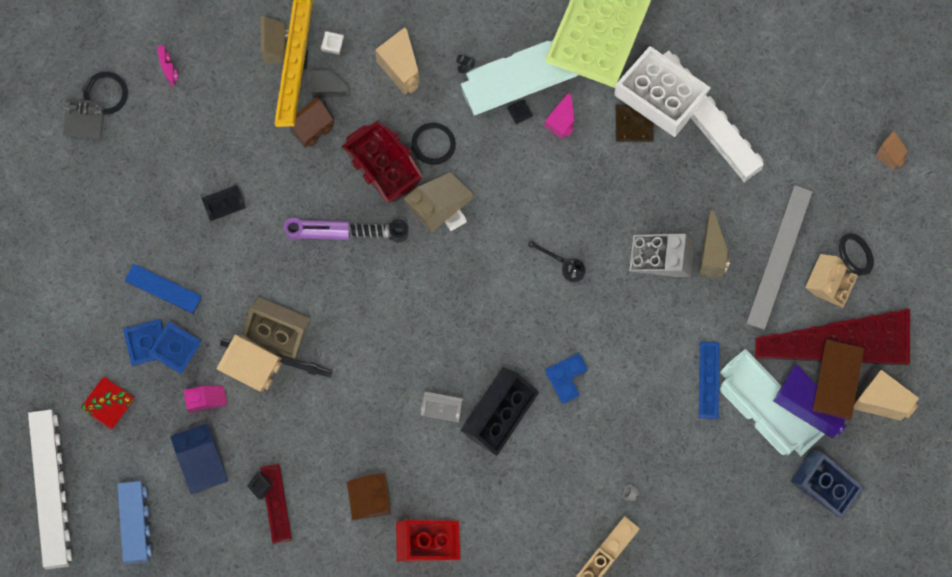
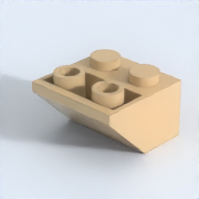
[805,254,858,308]

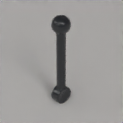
[528,241,564,263]

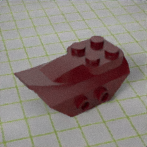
[341,120,423,203]

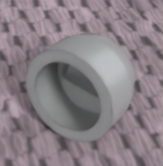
[623,484,640,501]

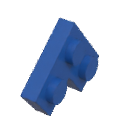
[545,353,588,405]

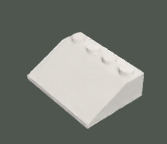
[614,46,711,137]

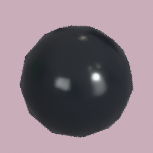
[562,258,586,283]

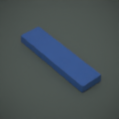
[124,264,202,314]
[699,342,720,419]

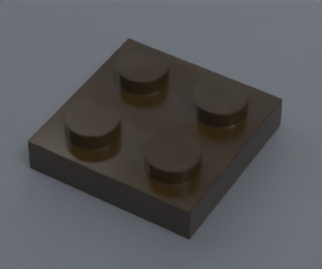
[616,104,654,142]

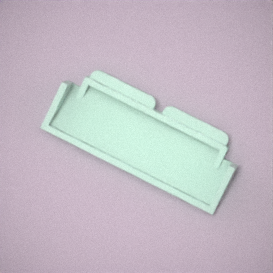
[461,41,578,115]
[720,349,825,456]

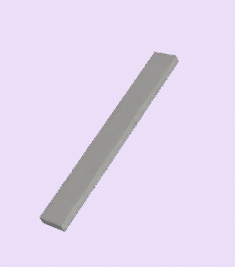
[746,185,813,331]

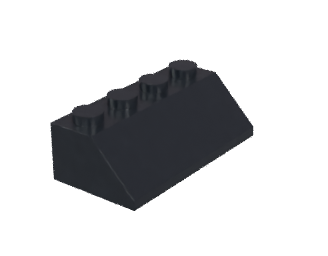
[460,367,539,456]

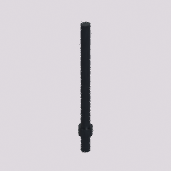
[220,338,333,378]

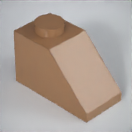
[876,131,908,170]

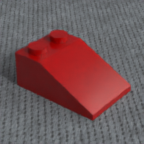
[396,520,460,562]

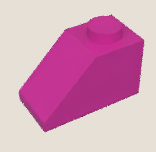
[544,93,575,139]
[183,386,228,413]

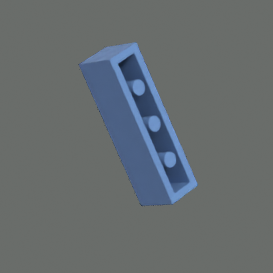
[117,481,152,564]

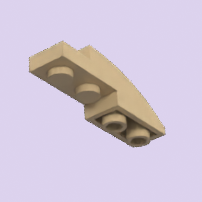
[576,516,640,577]

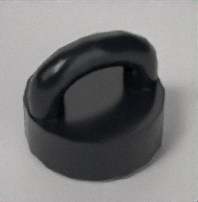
[456,55,475,74]

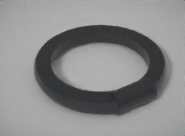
[82,72,128,115]
[410,123,456,165]
[839,233,874,276]

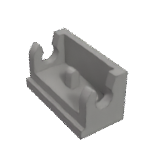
[421,391,463,423]

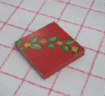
[80,376,135,430]

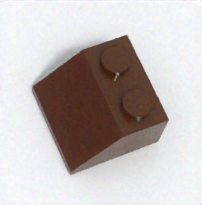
[290,97,334,148]
[347,473,391,521]

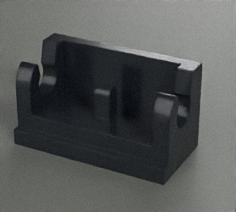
[201,185,246,221]

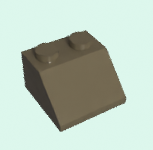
[261,16,289,64]

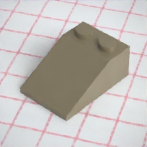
[404,172,475,232]
[699,210,730,278]

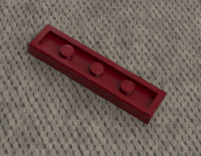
[260,464,292,544]

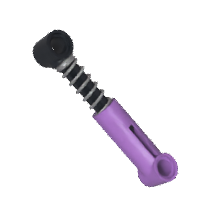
[284,218,408,243]

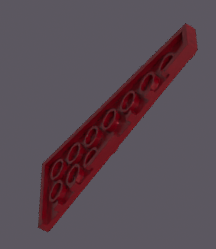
[755,308,910,366]

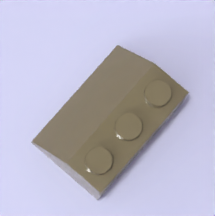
[243,297,311,359]

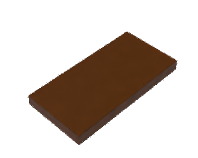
[812,339,864,420]

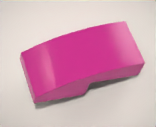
[157,46,178,86]

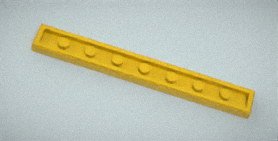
[275,0,313,127]

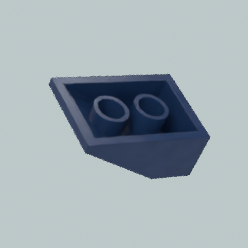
[170,423,228,494]
[790,450,864,519]

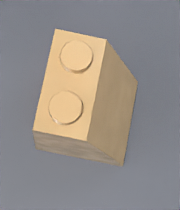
[375,27,419,95]
[216,335,282,392]
[854,370,919,421]

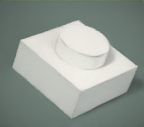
[321,31,344,55]
[445,209,467,231]

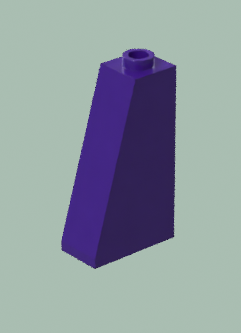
[773,365,846,439]

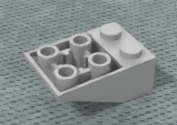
[629,234,695,277]

